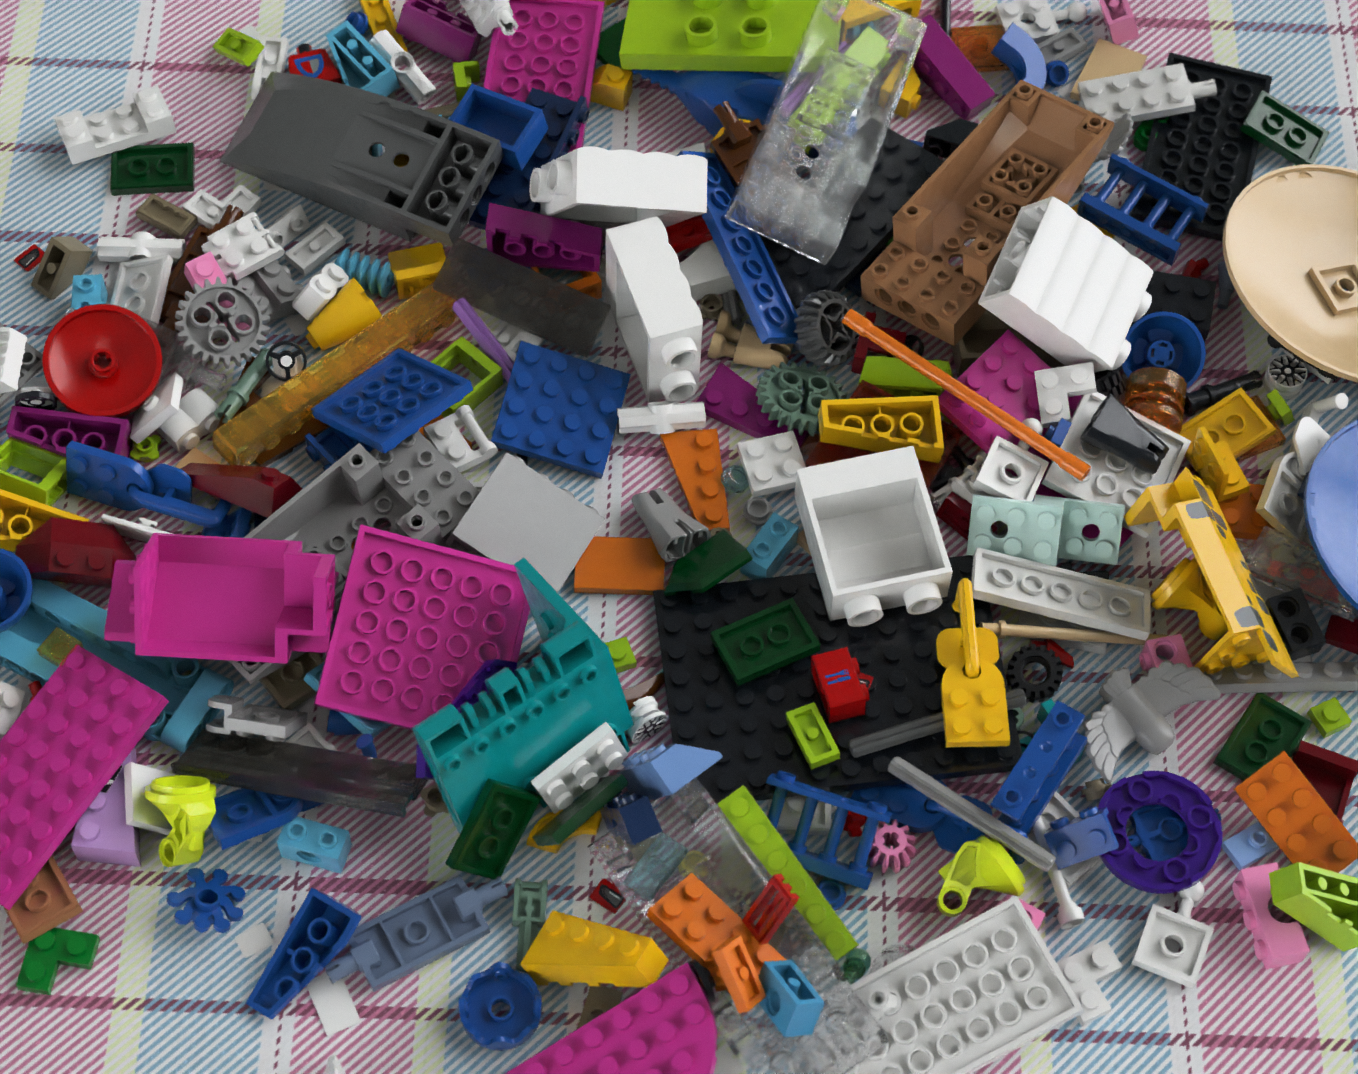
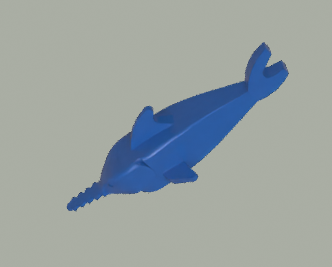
[632,70,923,165]

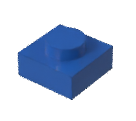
[1043,418,1072,447]

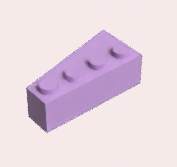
[71,747,141,867]

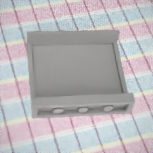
[445,452,605,593]

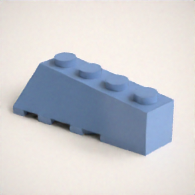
[616,743,723,800]

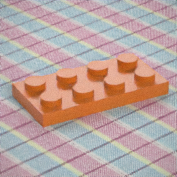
[1233,751,1358,873]
[646,873,786,994]

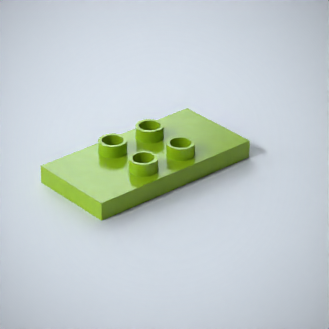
[619,0,844,73]

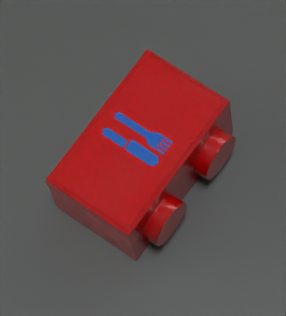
[811,647,870,723]

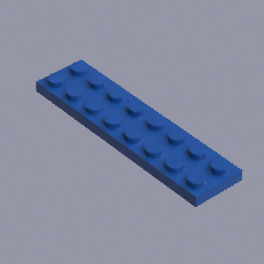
[677,150,798,344]

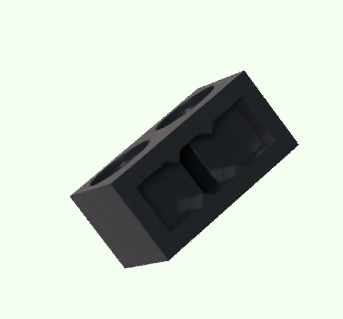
[1265,588,1326,661]

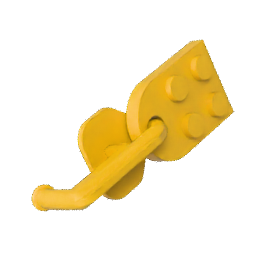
[936,578,1010,747]

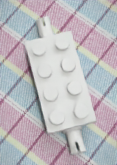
[459,0,518,37]
[1075,63,1217,123]

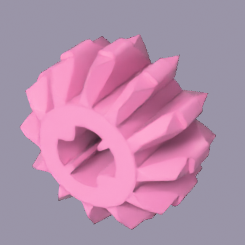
[868,819,917,874]

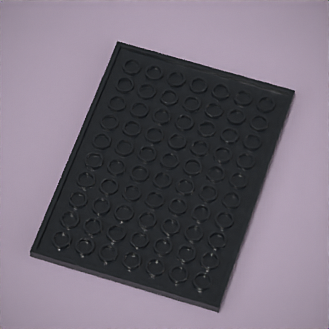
[653,555,1022,810]

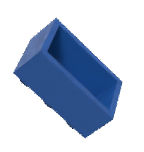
[449,84,549,171]

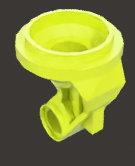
[145,775,216,867]
[937,835,1026,917]

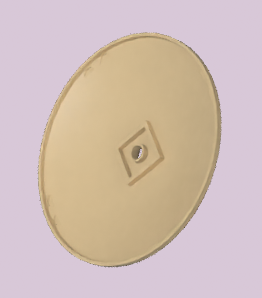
[1222,164,1358,383]

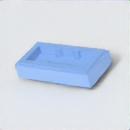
[1221,821,1279,871]

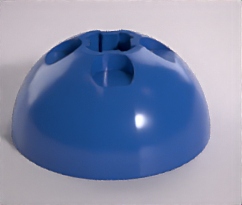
[1122,311,1206,397]
[0,549,33,633]

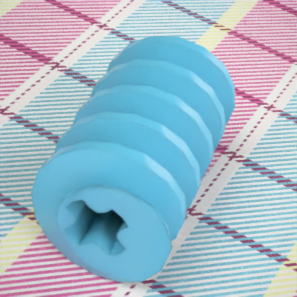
[334,248,394,298]

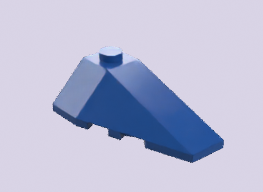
[245,887,362,1019]

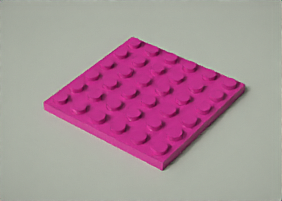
[314,524,530,730]

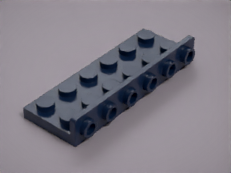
[468,88,590,230]

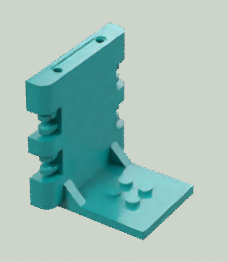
[412,558,634,834]

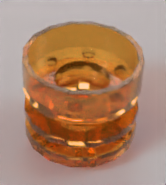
[1123,367,1187,434]

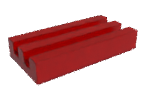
[742,874,799,945]

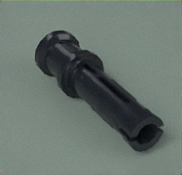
[1178,370,1263,417]

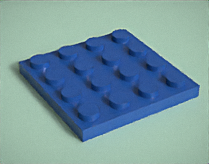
[491,341,631,479]
[311,348,473,454]

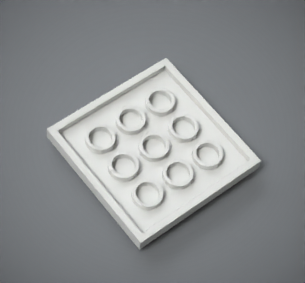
[1041,392,1191,539]

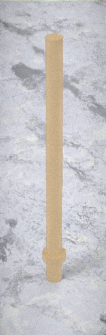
[979,620,1168,645]

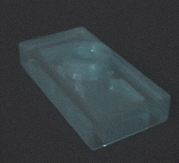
[623,832,688,903]

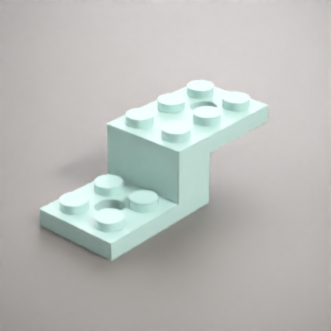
[966,494,1125,566]

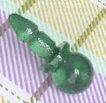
[842,948,871,987]

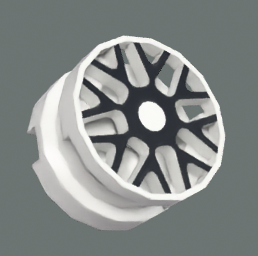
[1263,354,1307,400]
[627,696,668,743]

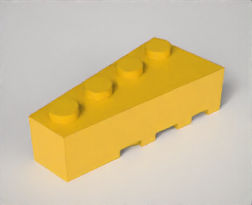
[0,489,90,552]

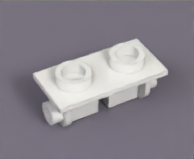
[258,204,311,249]

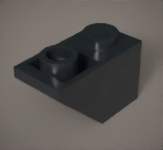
[923,118,979,159]

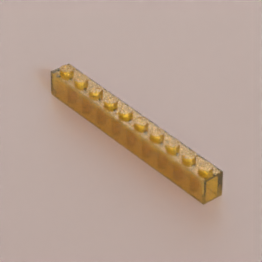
[213,281,456,466]

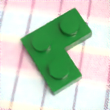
[16,927,100,995]

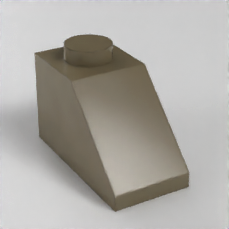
[31,236,93,300]

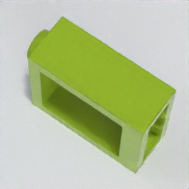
[431,336,503,418]
[0,437,67,506]

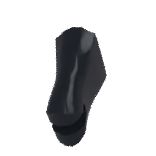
[1080,393,1169,474]

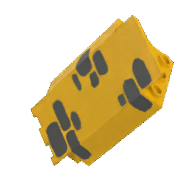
[1123,467,1299,678]

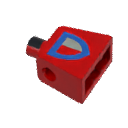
[288,43,342,84]

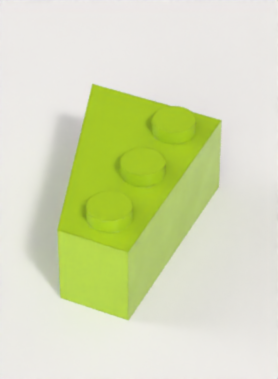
[858,356,954,423]
[1269,862,1358,952]

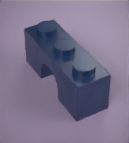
[600,791,663,845]

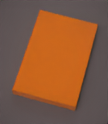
[574,536,665,595]

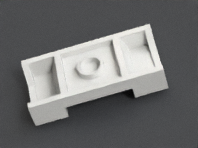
[54,86,177,165]

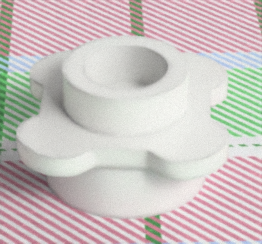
[859,980,898,1020]

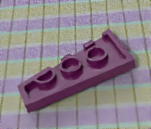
[696,363,809,449]

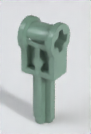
[512,878,548,972]

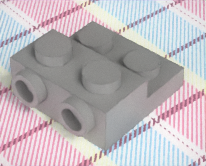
[232,260,304,321]

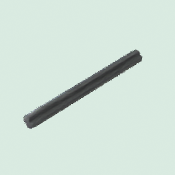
[849,688,1026,757]

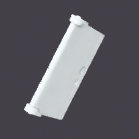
[101,514,173,543]

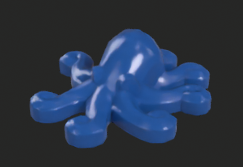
[167,868,246,933]

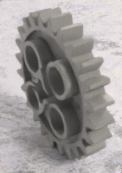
[175,277,270,369]

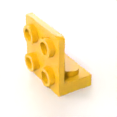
[388,242,454,300]
[1190,426,1250,502]

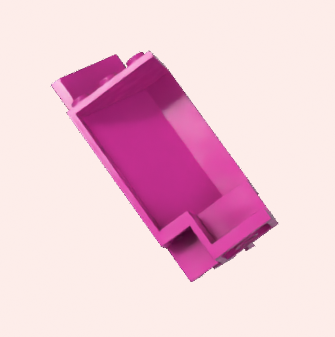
[104,533,339,664]

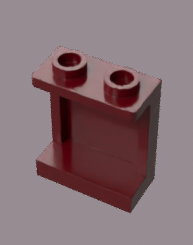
[1292,740,1358,824]

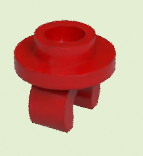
[843,811,867,838]

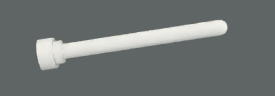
[1033,816,1085,929]

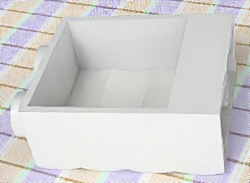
[530,146,708,227]
[978,196,1154,373]
[606,216,703,403]
[794,446,953,627]

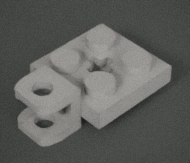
[206,695,308,742]

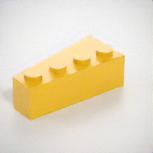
[818,395,944,463]
[520,910,669,987]

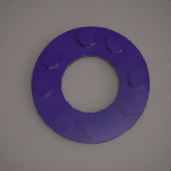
[1098,771,1223,894]

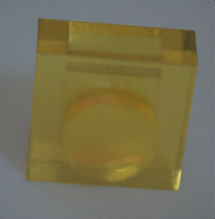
[37,627,83,667]

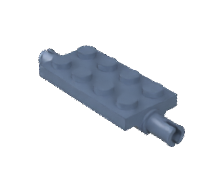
[324,875,508,992]

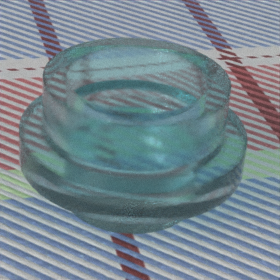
[721,465,749,493]

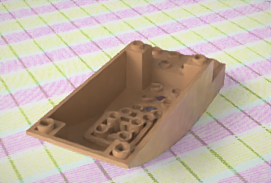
[860,80,1114,346]

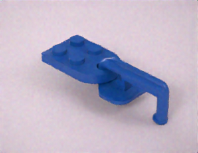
[66,440,233,528]
[208,734,380,850]
[850,780,1027,864]

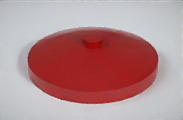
[42,304,163,418]

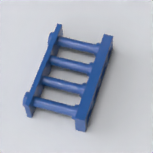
[1077,154,1209,266]
[990,700,1087,836]
[745,771,892,890]

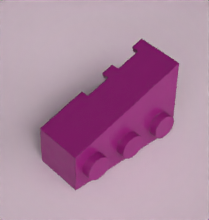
[396,0,482,63]

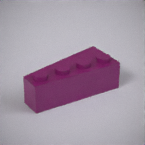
[895,14,995,120]
[485,203,603,272]
[6,405,133,458]

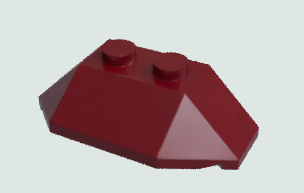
[15,517,136,588]

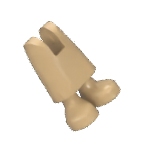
[708,310,793,369]

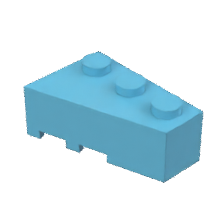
[326,21,400,97]

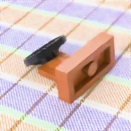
[688,935,767,1013]

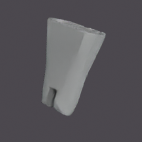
[631,488,711,562]

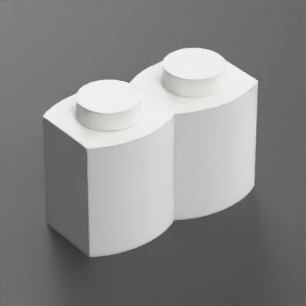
[292,263,349,320]
[157,387,220,453]

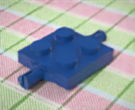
[1127,805,1222,861]

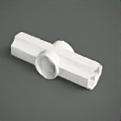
[368,30,436,105]
[97,232,186,264]
[617,401,706,434]

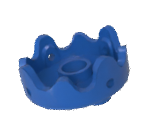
[458,962,542,1051]

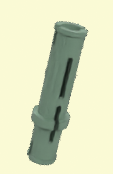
[214,348,273,423]

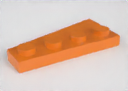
[660,429,730,532]

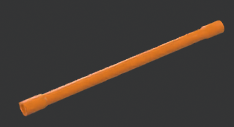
[842,309,1091,481]

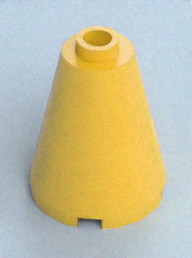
[305,277,386,351]

